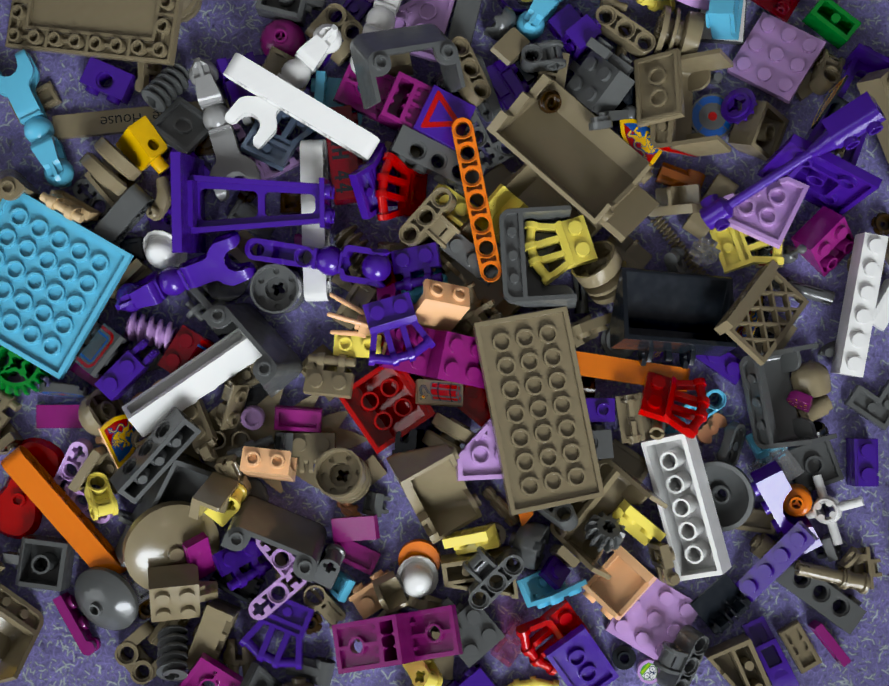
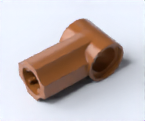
[655,162,706,188]

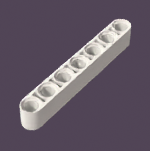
[223,53,380,161]
[299,139,332,302]

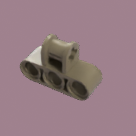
[399,187,461,249]

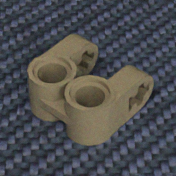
[305,3,363,66]
[114,620,157,685]

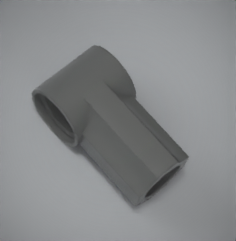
[285,652,336,686]

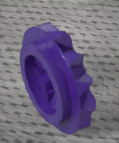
[721,88,758,125]

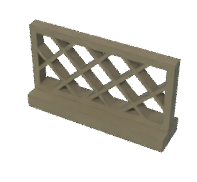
[714,260,809,366]

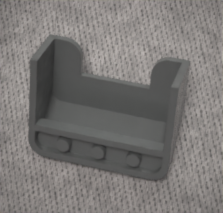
[499,205,577,310]

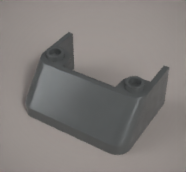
[350,24,466,110]
[739,343,837,449]

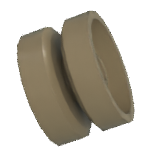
[79,136,142,197]
[421,412,476,453]

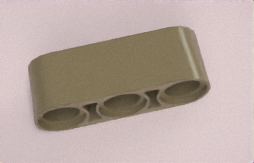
[593,5,656,58]
[451,36,491,107]
[682,172,739,241]

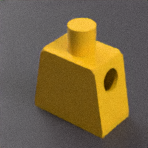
[115,116,170,175]

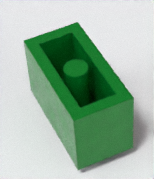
[802,0,861,49]

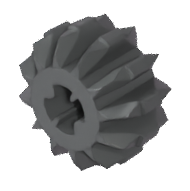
[584,511,626,554]

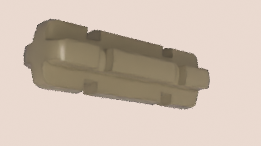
[482,486,519,527]

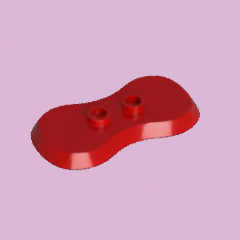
[0,437,64,539]

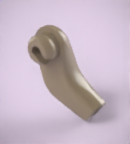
[146,176,171,221]

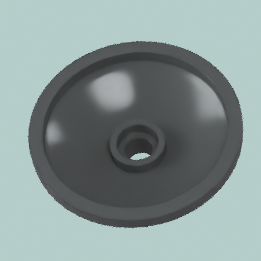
[704,461,755,532]
[74,567,139,631]

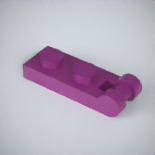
[53,591,101,656]

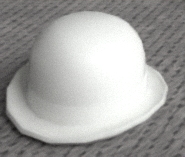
[143,230,187,269]
[396,555,439,598]

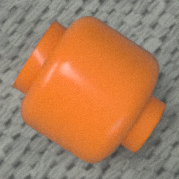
[783,483,813,517]

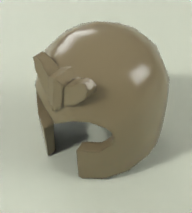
[790,360,831,398]

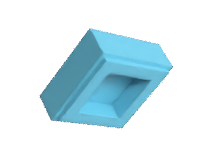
[329,571,356,603]

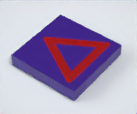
[413,85,476,150]

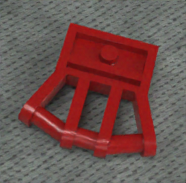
[375,152,428,221]
[638,371,710,439]
[515,598,590,676]

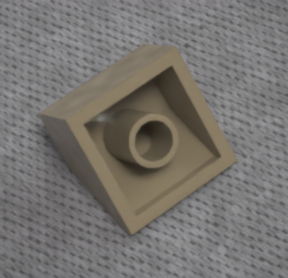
[728,100,789,161]

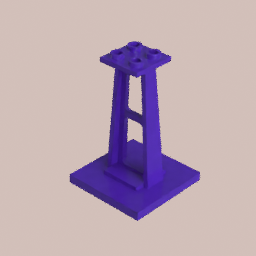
[757,43,889,215]
[170,152,335,253]

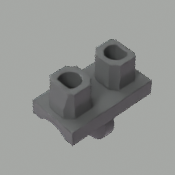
[185,285,226,322]

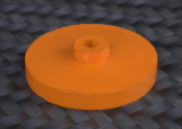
[398,539,441,570]

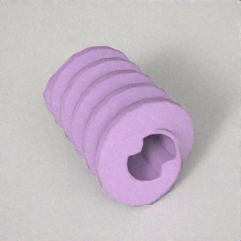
[124,312,178,350]

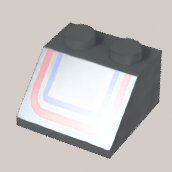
[75,323,130,379]

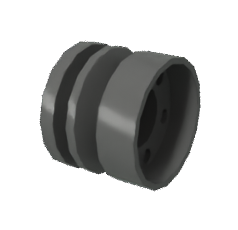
[250,264,304,314]

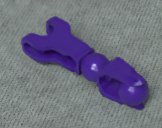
[115,231,257,312]
[245,238,391,288]

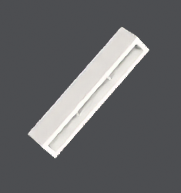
[830,232,889,377]
[121,328,263,437]

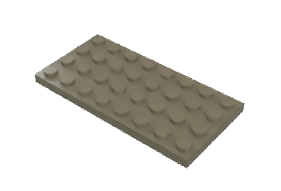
[473,306,605,516]

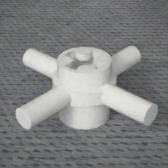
[804,474,865,546]

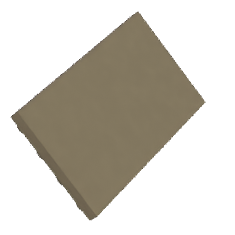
[5,0,184,66]

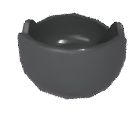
[484,6,517,41]

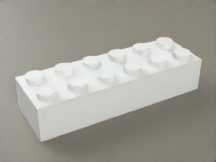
[641,432,732,581]

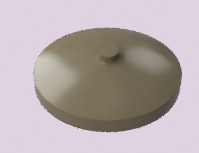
[122,501,220,590]

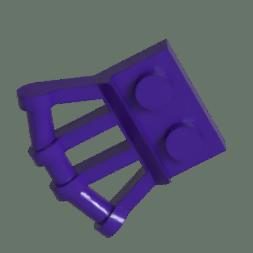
[349,143,400,219]
[362,292,436,367]
[239,593,315,670]

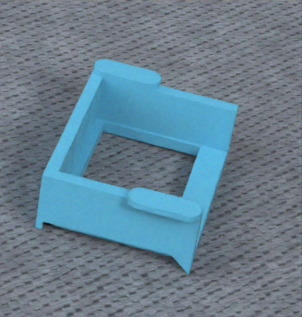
[705,0,743,40]

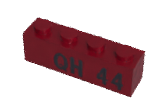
[326,105,363,205]

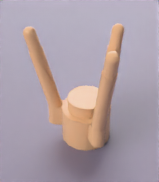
[327,292,371,338]

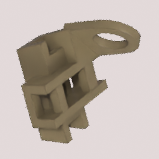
[837,546,882,591]

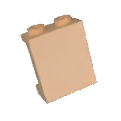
[413,279,470,332]
[239,446,298,482]
[582,546,657,621]

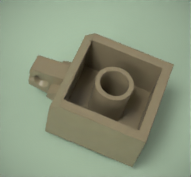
[148,563,218,623]

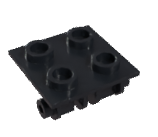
[690,573,752,635]

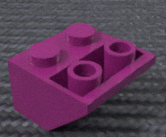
[791,206,854,277]

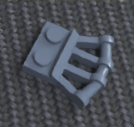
[240,111,318,171]

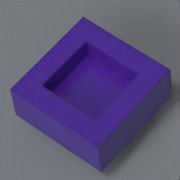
[538,555,571,590]

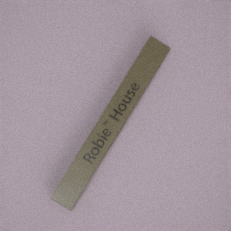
[52,98,230,140]

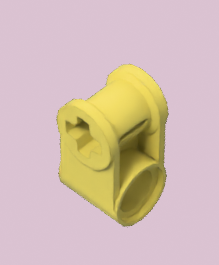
[84,472,119,521]
[204,483,247,527]
[402,659,443,686]

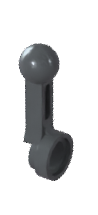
[588,105,637,131]

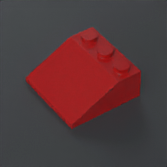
[339,367,436,454]

